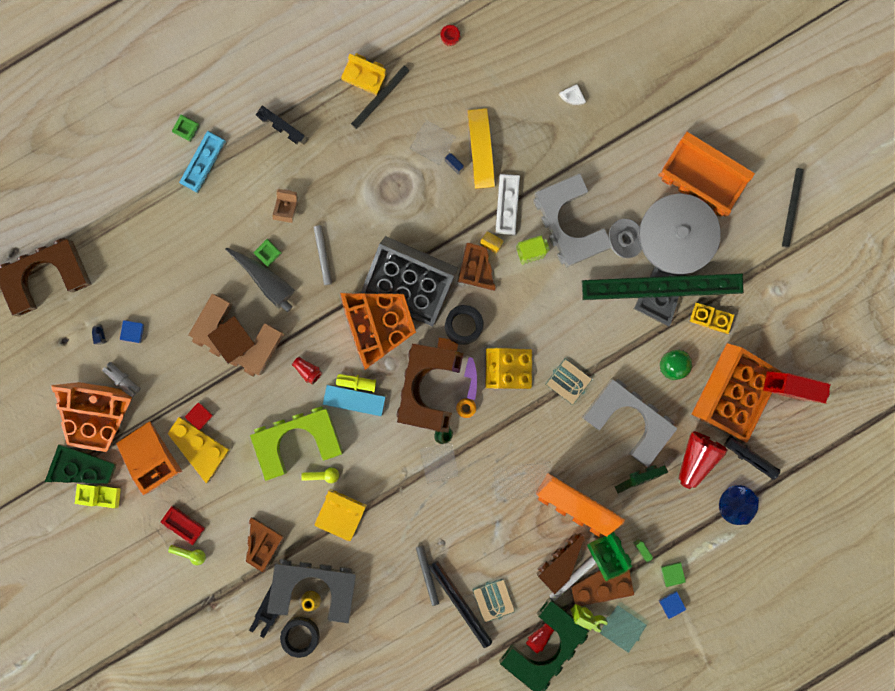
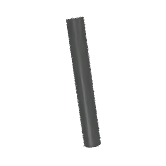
[416,545,440,606]

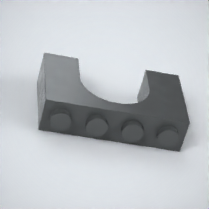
[267,559,356,623]

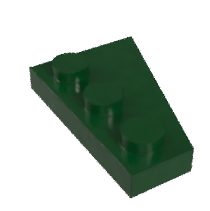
[45,444,117,484]

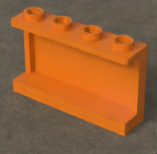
[658,132,755,217]

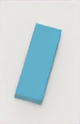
[179,131,226,193]
[323,385,386,416]

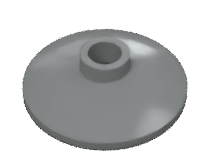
[609,219,642,258]

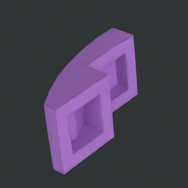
[464,357,477,400]

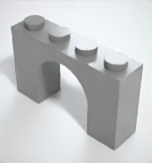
[533,174,611,268]
[582,379,677,467]

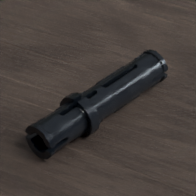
[724,436,781,480]

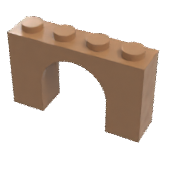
[188,294,284,377]

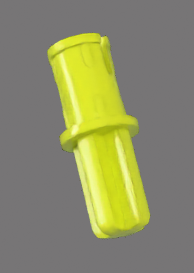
[336,374,377,392]

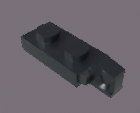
[256,105,308,145]

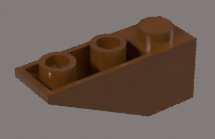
[536,533,584,594]

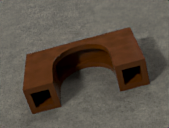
[0,238,92,317]
[397,343,464,433]

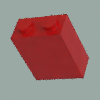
[763,371,831,404]

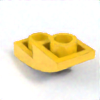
[689,302,735,335]

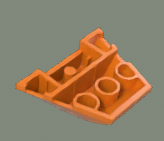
[340,293,416,370]
[51,382,132,452]

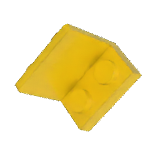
[485,348,532,389]
[314,489,367,541]

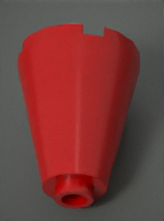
[678,431,728,489]

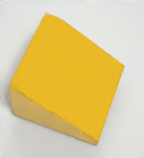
[480,232,503,253]

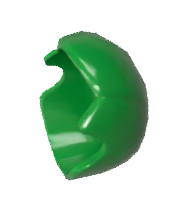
[659,349,693,380]

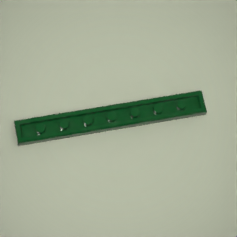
[581,273,744,301]

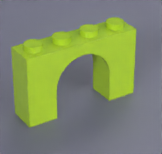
[250,406,343,481]

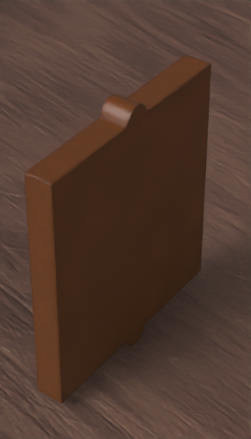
[207,316,255,364]

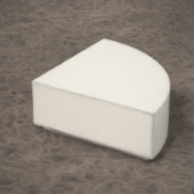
[559,84,586,105]

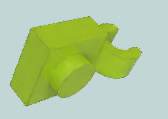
[571,604,608,632]

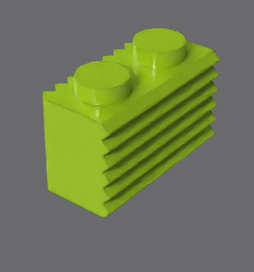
[516,235,549,265]

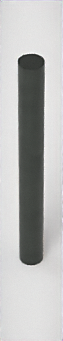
[351,66,410,129]
[782,168,804,248]

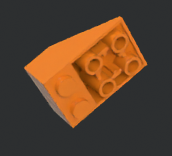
[116,421,182,495]

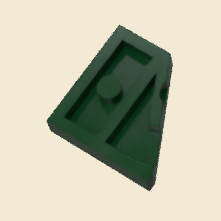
[615,465,668,494]

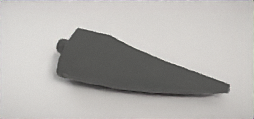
[225,248,295,312]

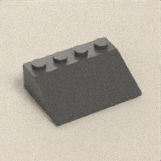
[361,236,458,327]

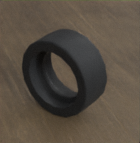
[445,305,484,345]
[280,617,320,658]

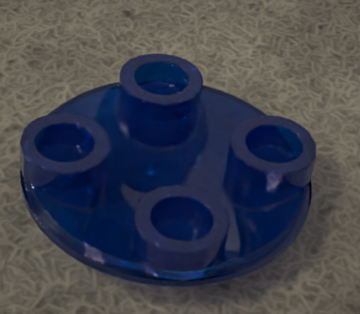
[719,485,759,525]

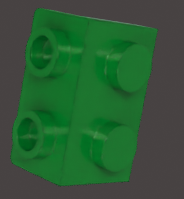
[587,531,632,582]

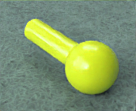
[301,467,339,483]

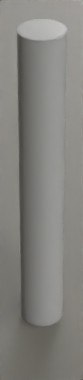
[314,225,332,285]

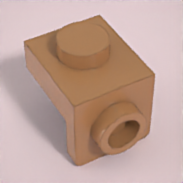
[272,189,298,223]

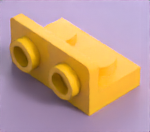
[341,53,387,95]

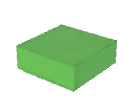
[171,115,199,142]
[253,239,282,267]
[633,539,653,562]
[661,562,686,587]

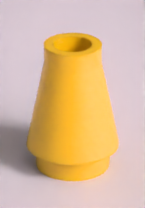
[301,591,321,611]

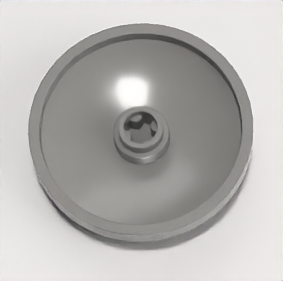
[639,194,721,275]

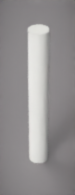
[549,556,596,601]

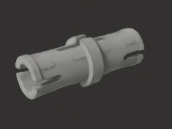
[102,362,141,398]

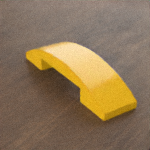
[467,108,495,189]

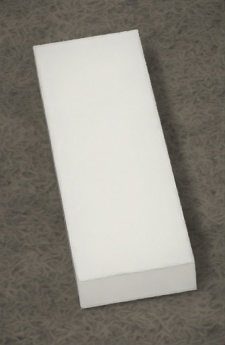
[495,174,520,235]

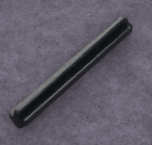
[429,561,492,648]

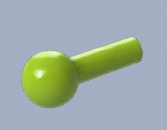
[168,545,206,566]

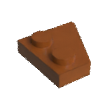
[457,243,496,291]
[246,517,285,572]

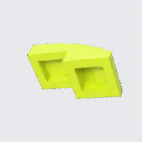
[75,484,121,508]

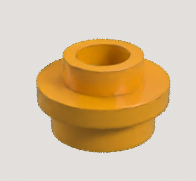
[456,398,476,418]

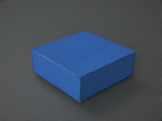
[120,320,144,343]
[658,591,686,619]

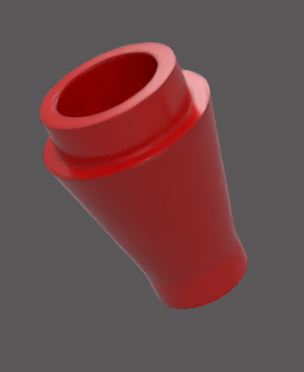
[292,357,322,385]
[525,623,554,654]

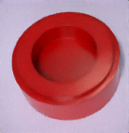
[440,25,460,46]

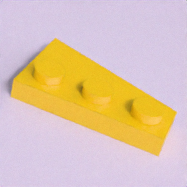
[167,417,229,483]

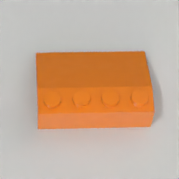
[691,343,782,443]
[536,473,625,537]

